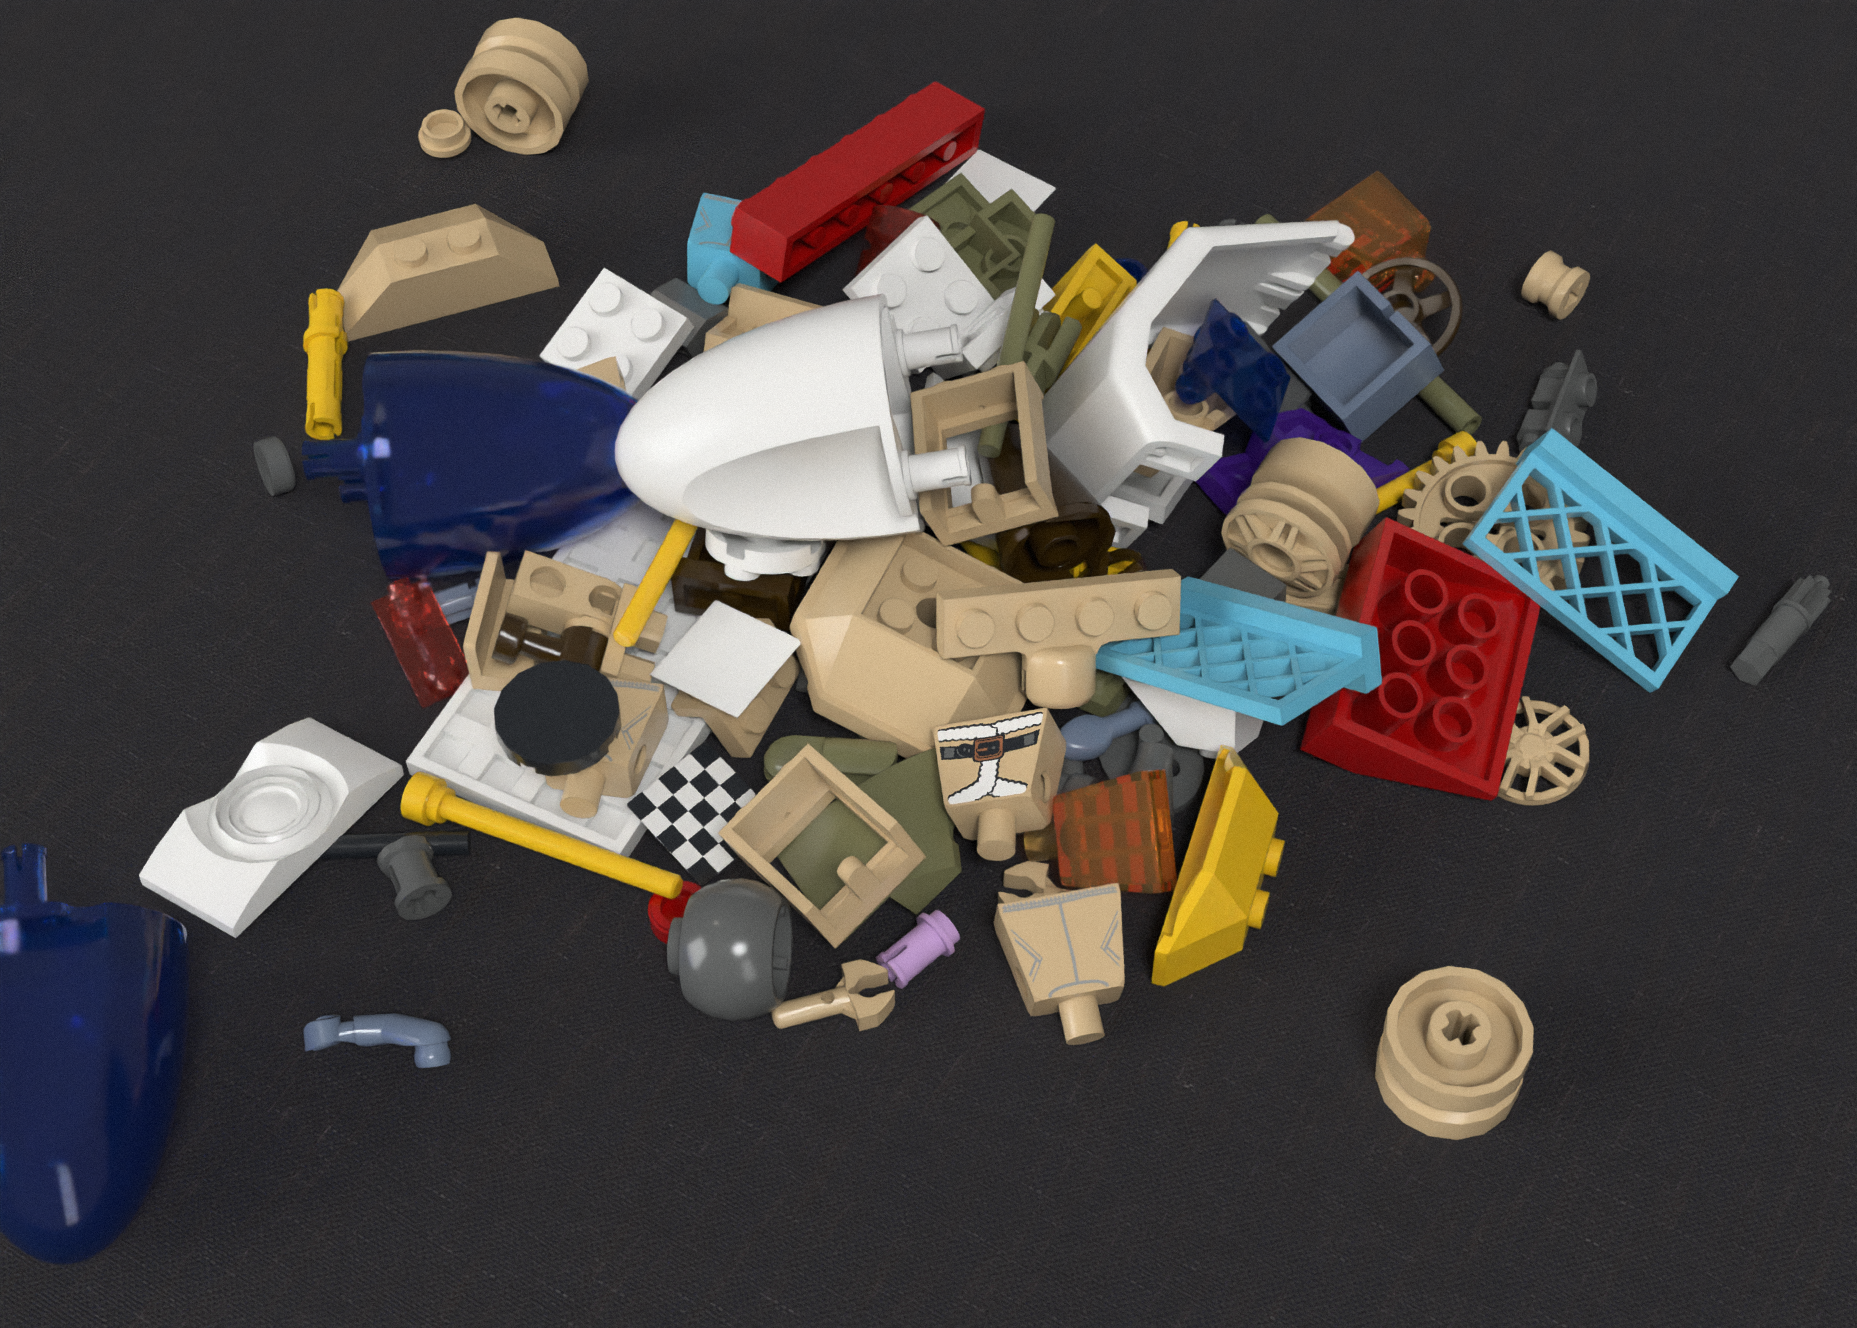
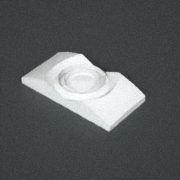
[139,717,404,938]

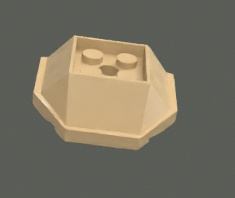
[790,532,1028,759]

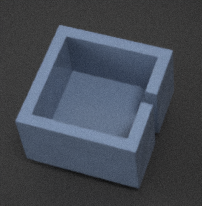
[1272,271,1444,443]

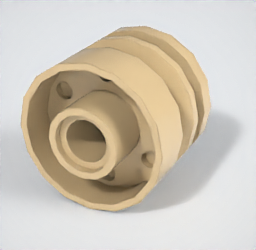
[1221,437,1380,597]

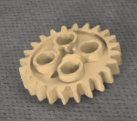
[1397,441,1590,591]

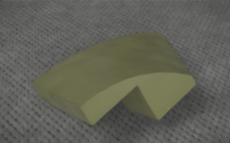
[883,173,1036,300]
[777,748,962,941]

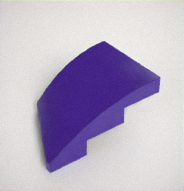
[1195,408,1409,516]

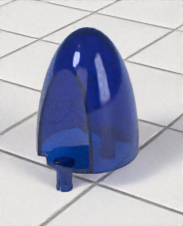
[302,350,641,584]
[0,843,191,1266]

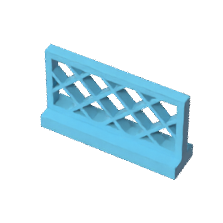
[1462,428,1739,693]
[1096,576,1382,726]

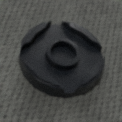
[494,660,622,777]

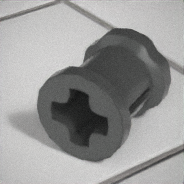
[377,835,452,920]

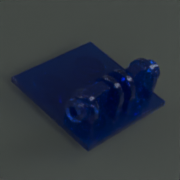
[1175,298,1291,443]

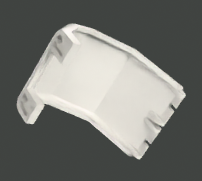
[1042,220,1355,548]

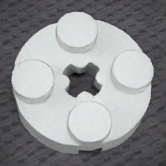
[705,529,826,581]

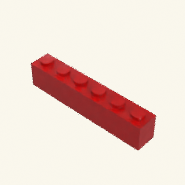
[730,81,985,283]

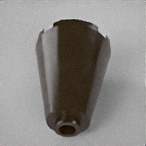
[978,423,1116,583]

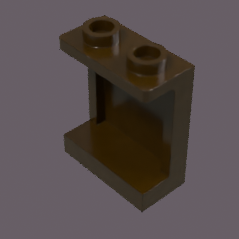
[671,527,808,632]

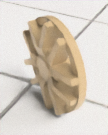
[1497,696,1590,805]

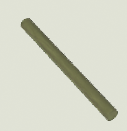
[977,213,1055,458]

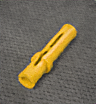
[303,288,348,440]

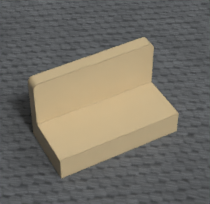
[463,551,548,691]

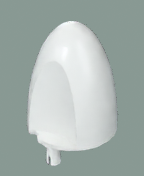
[615,293,972,541]

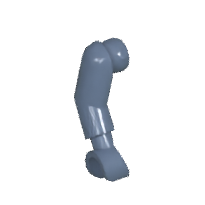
[303,1013,451,1068]

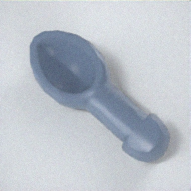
[1060,700,1158,761]

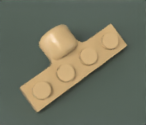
[936,569,1181,709]

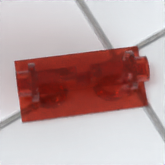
[371,578,469,709]

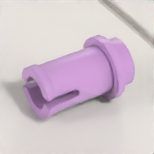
[876,910,960,989]

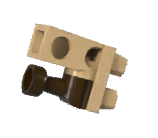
[491,550,668,683]

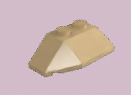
[337,204,559,342]

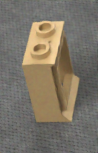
[910,361,1059,547]
[718,744,926,949]

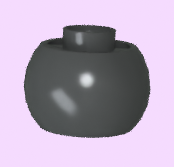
[667,878,793,1021]

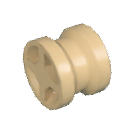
[1521,250,1590,320]

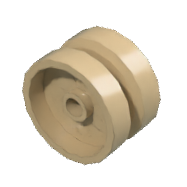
[454,18,589,155]
[1375,966,1534,1140]

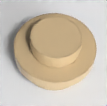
[418,109,472,158]

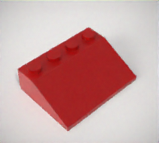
[1300,517,1541,801]

